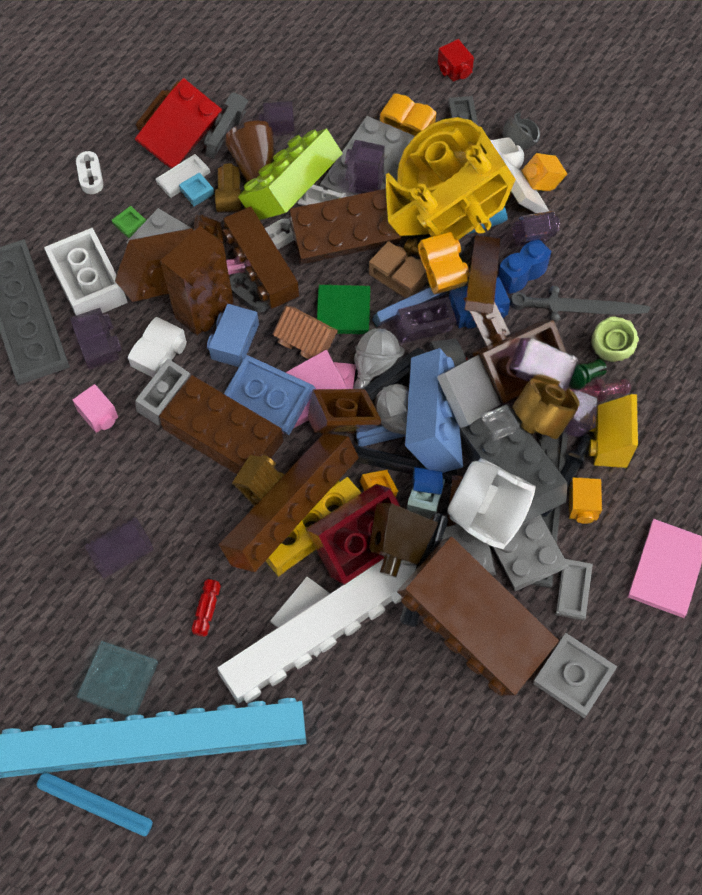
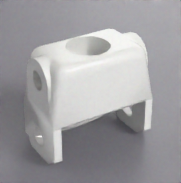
[448,458,536,549]

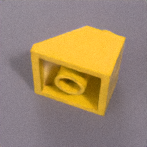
[589,394,638,468]

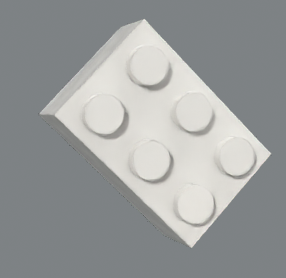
[44,228,128,323]

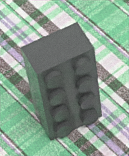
[459,404,567,523]

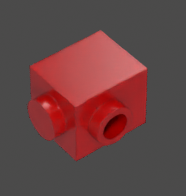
[437,39,474,82]

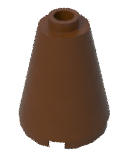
[224,120,274,182]

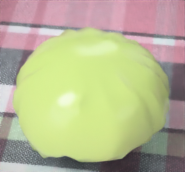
[591,316,639,362]

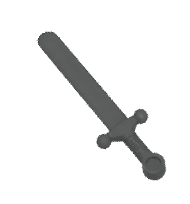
[510,285,651,322]

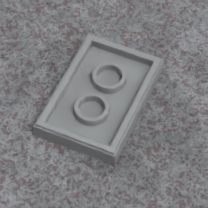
[437,355,501,428]

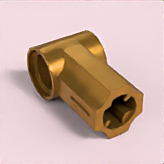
[215,164,242,212]

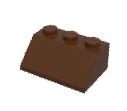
[472,320,571,403]

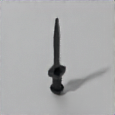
[541,434,594,517]

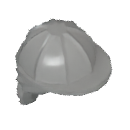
[353,328,405,389]
[374,384,409,435]

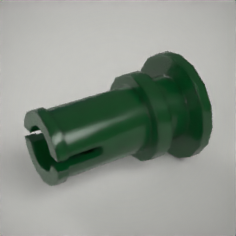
[565,359,607,390]

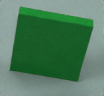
[317,285,370,334]

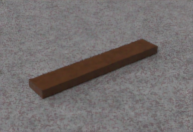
[465,235,500,314]

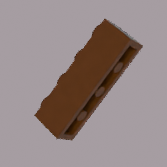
[222,206,299,309]

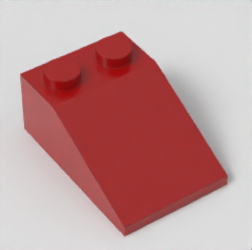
[135,78,222,169]

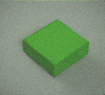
[112,206,146,238]

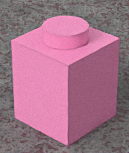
[73,384,118,433]

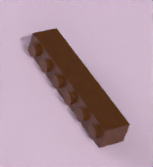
[219,433,359,572]

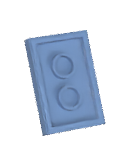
[224,355,316,435]

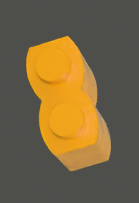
[380,94,437,136]
[418,232,470,295]

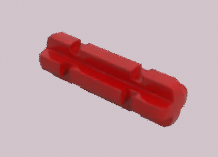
[191,579,221,637]

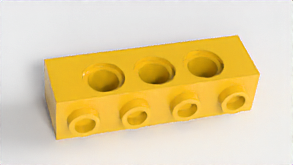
[266,477,361,577]

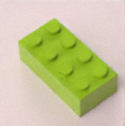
[238,128,343,220]

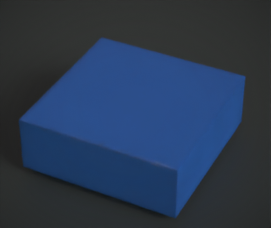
[413,467,443,495]

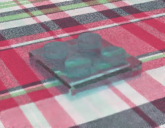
[77,641,158,716]

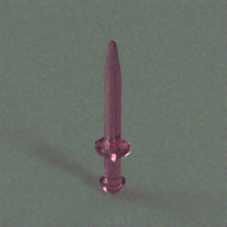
[563,379,631,401]

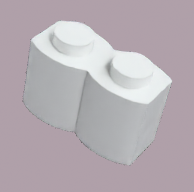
[128,317,187,377]

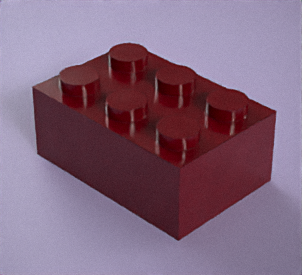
[305,484,400,585]

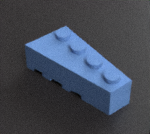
[405,348,463,473]

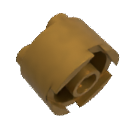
[513,374,580,439]

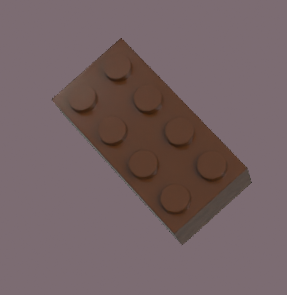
[288,189,402,265]
[160,226,234,336]
[159,375,284,474]

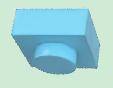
[179,172,214,206]

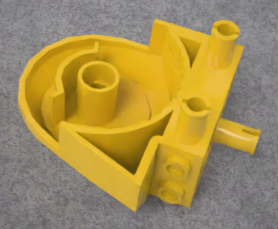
[386,117,516,240]

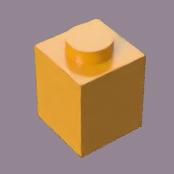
[521,153,567,191]
[569,477,602,524]

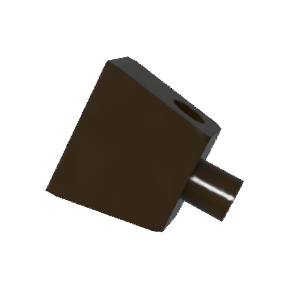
[369,503,438,578]

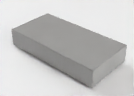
[555,559,593,621]

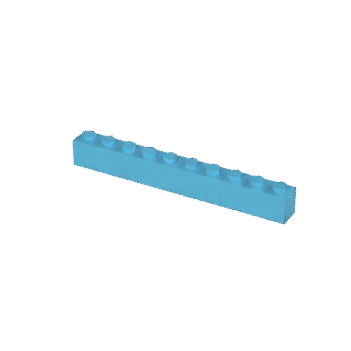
[0,698,306,778]

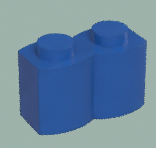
[498,239,552,294]

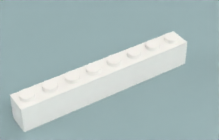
[218,560,416,704]

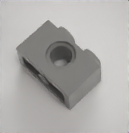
[135,359,190,426]

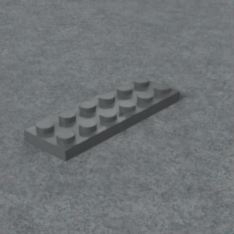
[0,239,70,385]

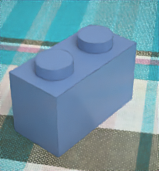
[207,304,259,367]

